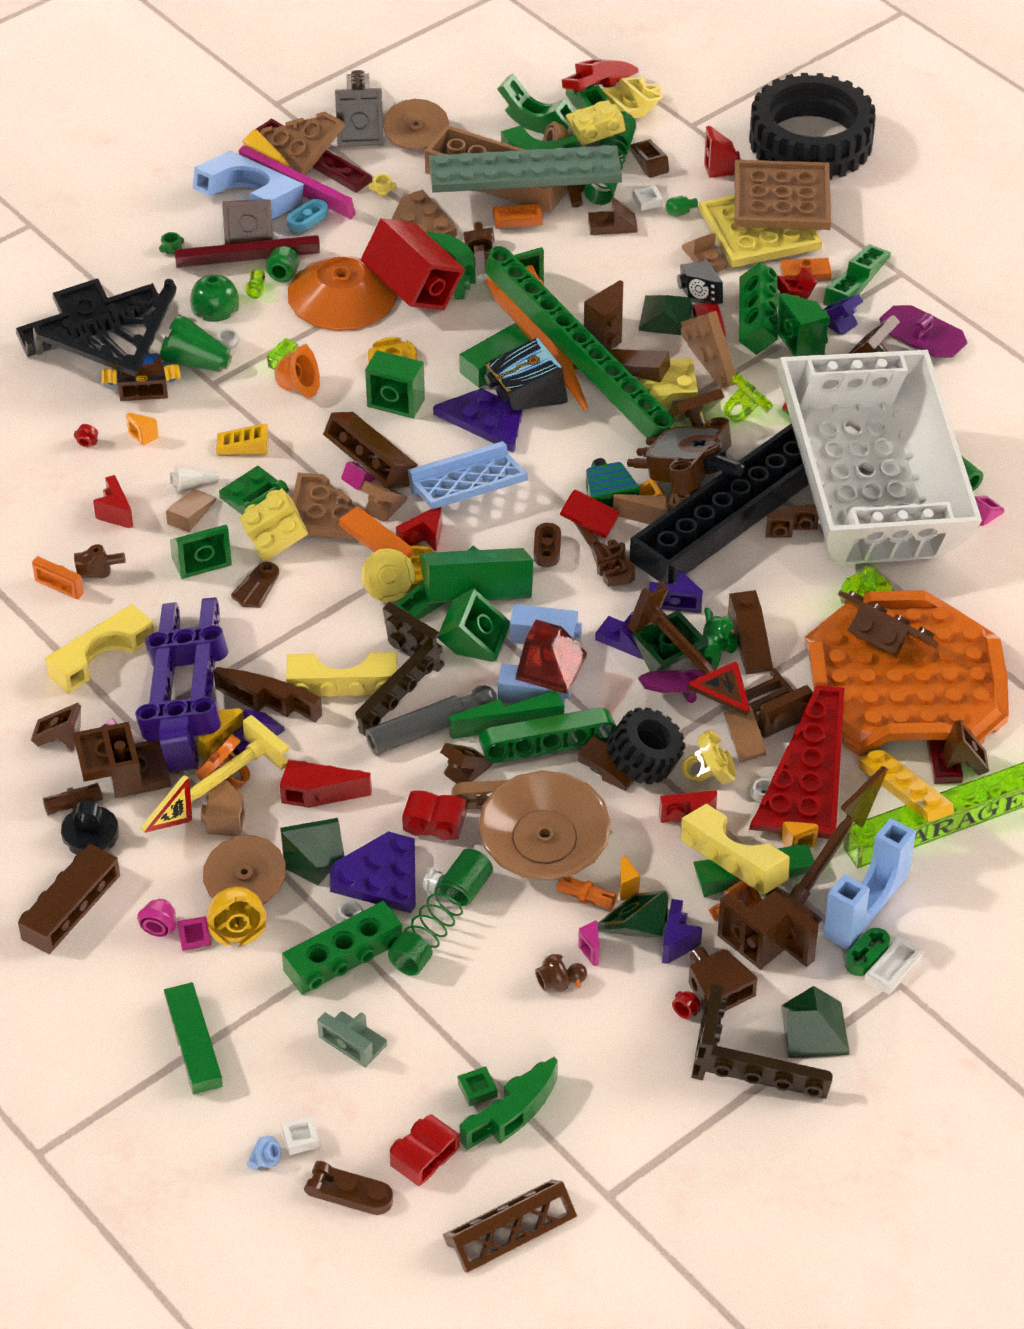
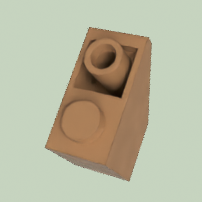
[201,779,245,836]

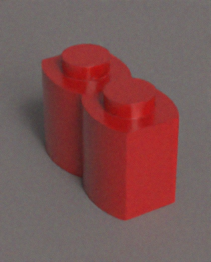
[402,790,467,840]
[390,1114,460,1186]

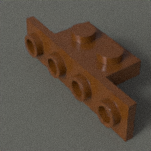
[838,590,939,657]

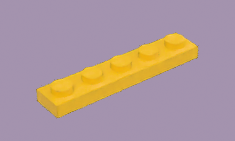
[858,749,954,822]

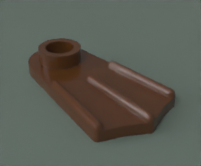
[231,561,279,608]

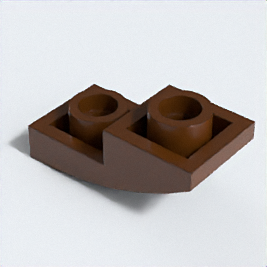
[766,504,819,538]

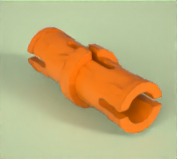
[556,876,617,912]

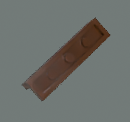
[442,1179,577,1272]

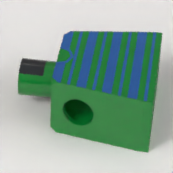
[586,458,639,508]

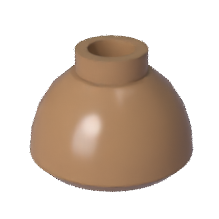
[543,121,573,141]

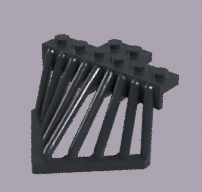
[16,278,177,376]

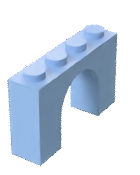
[193,150,304,220]
[498,604,583,704]
[823,818,916,950]

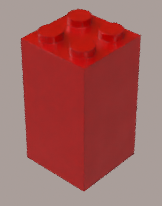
[360,218,465,310]

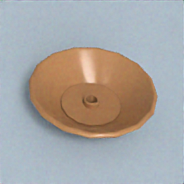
[478,770,611,881]

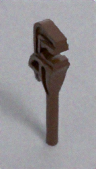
[573,522,635,587]

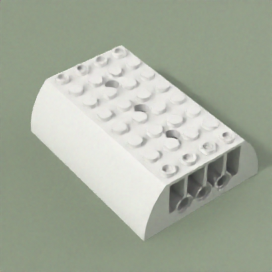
[778,350,982,565]

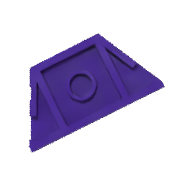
[433,388,523,453]

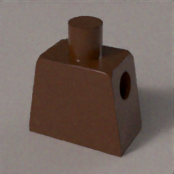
[689,947,758,1012]

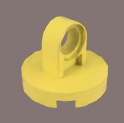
[361,548,415,602]
[681,729,737,785]

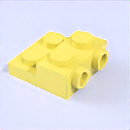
[566,100,626,146]
[239,488,308,562]

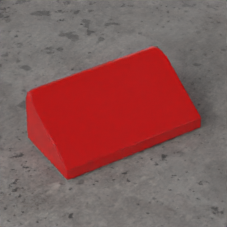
[560,489,620,538]

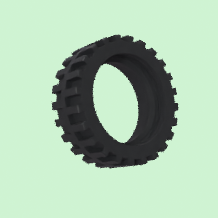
[749,72,876,180]

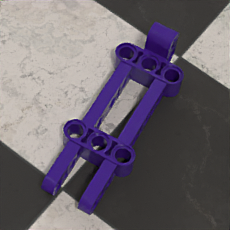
[135,597,229,772]

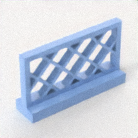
[408,441,528,509]

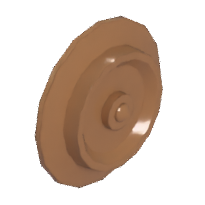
[383,99,449,150]
[203,835,286,904]

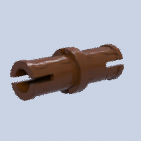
[42,782,103,816]

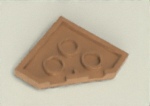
[260,112,345,175]
[391,189,457,237]
[681,311,739,388]
[292,473,357,540]

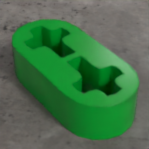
[845,928,890,976]

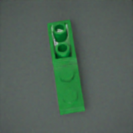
[460,1057,558,1150]

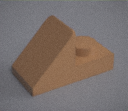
[682,232,727,272]
[360,481,408,522]

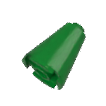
[160,314,232,372]

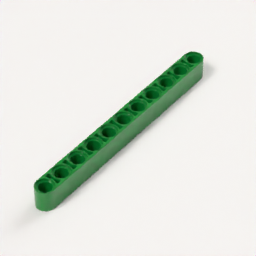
[485,246,674,438]

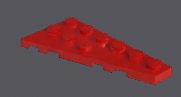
[749,685,845,839]

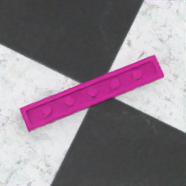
[238,145,356,220]

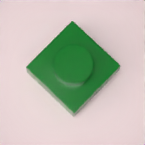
[457,1066,498,1107]

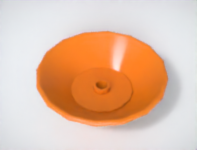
[288,256,398,331]

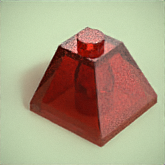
[516,619,587,694]

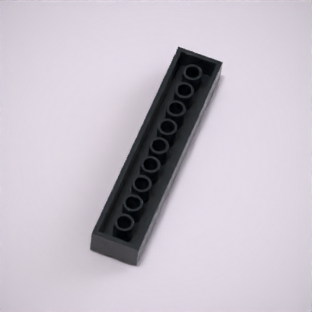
[629,423,809,584]

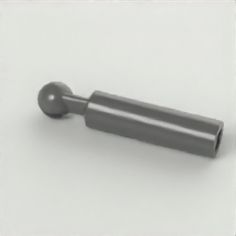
[365,685,497,755]

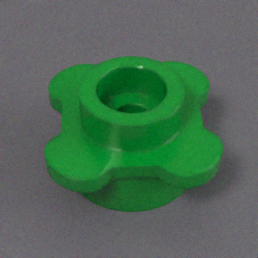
[159,232,184,254]

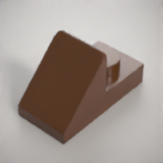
[588,197,638,235]
[31,702,81,751]
[943,720,989,775]
[440,743,493,784]

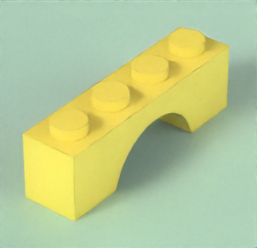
[45,604,154,694]
[286,652,398,697]
[681,804,790,895]

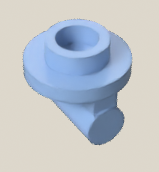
[247,1136,281,1170]

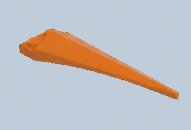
[486,265,587,412]

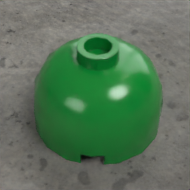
[190,275,239,322]

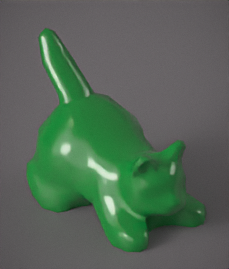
[698,608,738,669]

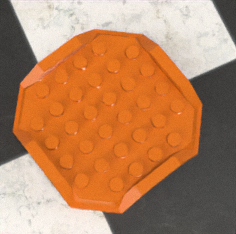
[804,590,1009,756]

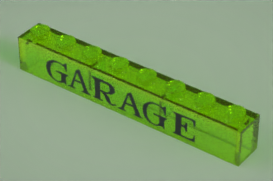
[844,762,1024,869]

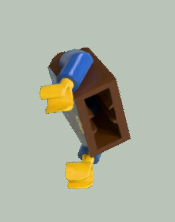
[102,350,181,401]

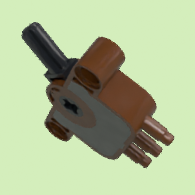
[627,417,745,494]

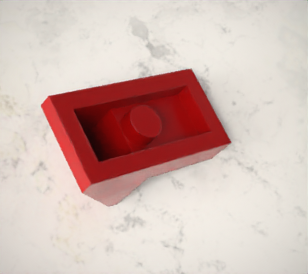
[93,475,133,528]
[396,507,442,551]
[659,790,718,823]

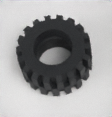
[607,707,685,785]

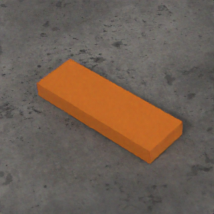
[339,506,414,558]

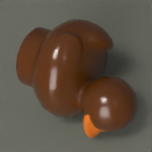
[535,954,587,992]

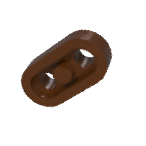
[533,523,561,567]

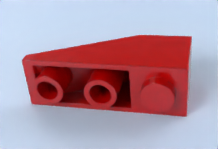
[280,759,372,808]

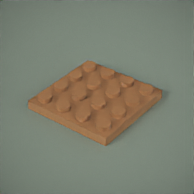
[734,160,831,230]

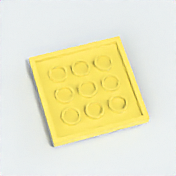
[699,195,822,268]

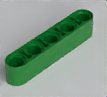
[479,707,617,763]

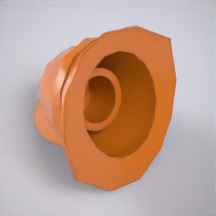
[274,344,320,399]

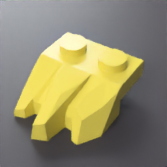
[602,77,664,119]
[637,358,698,408]

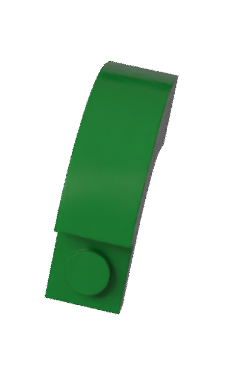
[497,73,575,134]
[501,125,582,150]
[425,232,476,299]

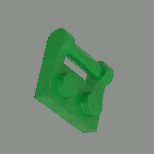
[219,465,289,515]

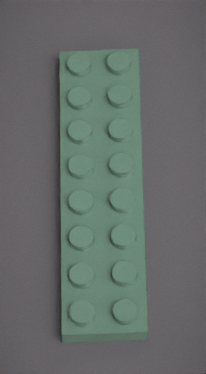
[429,145,622,193]

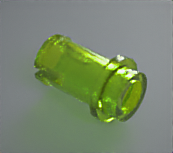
[245,269,266,299]

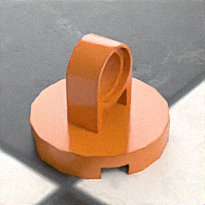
[194,734,250,789]

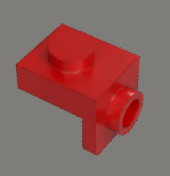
[777,267,817,299]

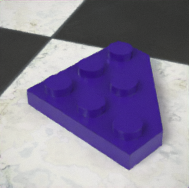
[330,831,416,913]

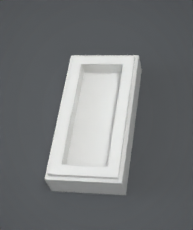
[864,937,923,995]

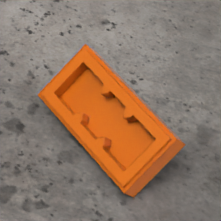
[493,203,543,229]
[780,258,832,281]
[32,556,84,599]

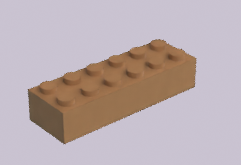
[425,125,568,213]

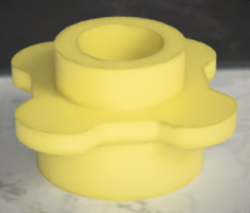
[368,174,397,196]

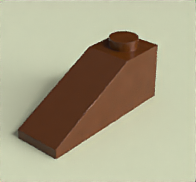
[728,590,773,674]

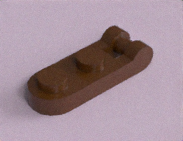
[304,1161,393,1215]

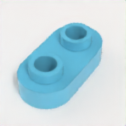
[287,199,328,233]

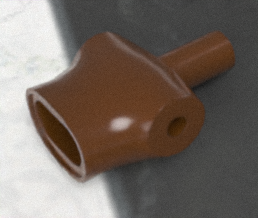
[463,222,495,254]
[74,544,126,579]

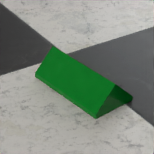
[419,548,534,604]

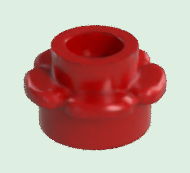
[74,424,98,447]
[672,991,700,1019]

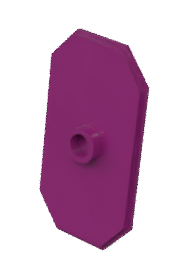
[879,305,968,358]
[638,670,704,703]

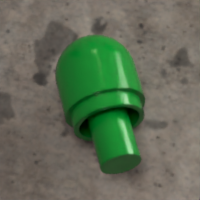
[665,196,698,216]

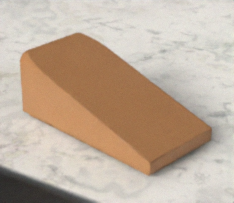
[166,489,217,532]
[613,494,666,525]

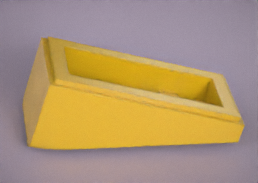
[242,129,290,167]
[216,424,269,455]

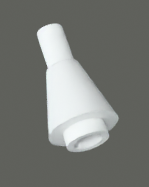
[170,467,219,492]

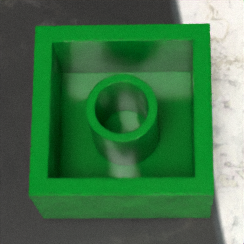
[365,350,425,419]

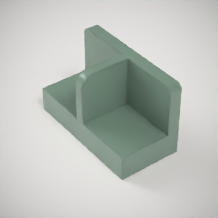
[317,1011,387,1068]

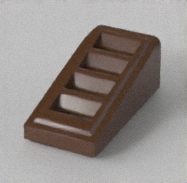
[630,139,669,178]

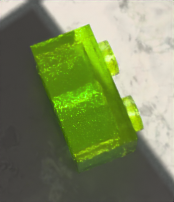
[267,338,298,370]

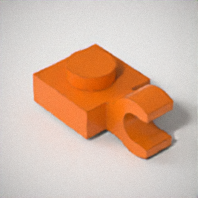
[709,880,762,920]

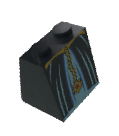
[484,337,568,411]

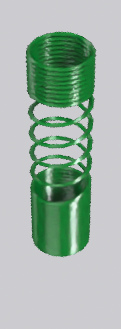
[584,111,636,205]
[388,848,493,976]

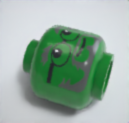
[266,246,300,282]

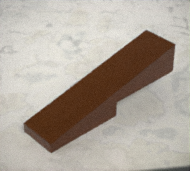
[571,349,670,383]

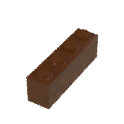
[323,412,418,488]
[18,843,120,955]

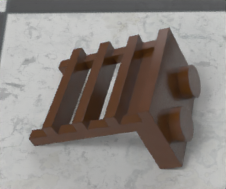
[745,668,813,738]

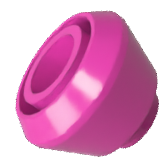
[137,899,176,937]

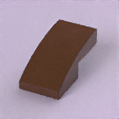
[577,736,635,791]

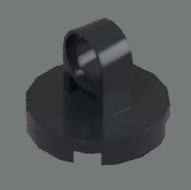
[61,801,119,854]

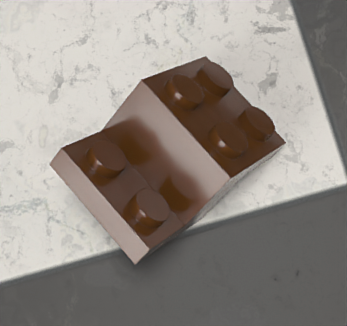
[73,722,171,798]
[717,890,819,970]

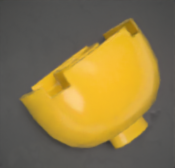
[207,886,267,946]

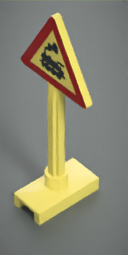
[141,715,289,833]

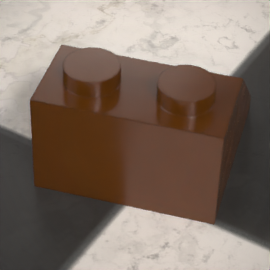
[584,280,624,349]

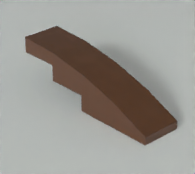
[213,667,322,723]

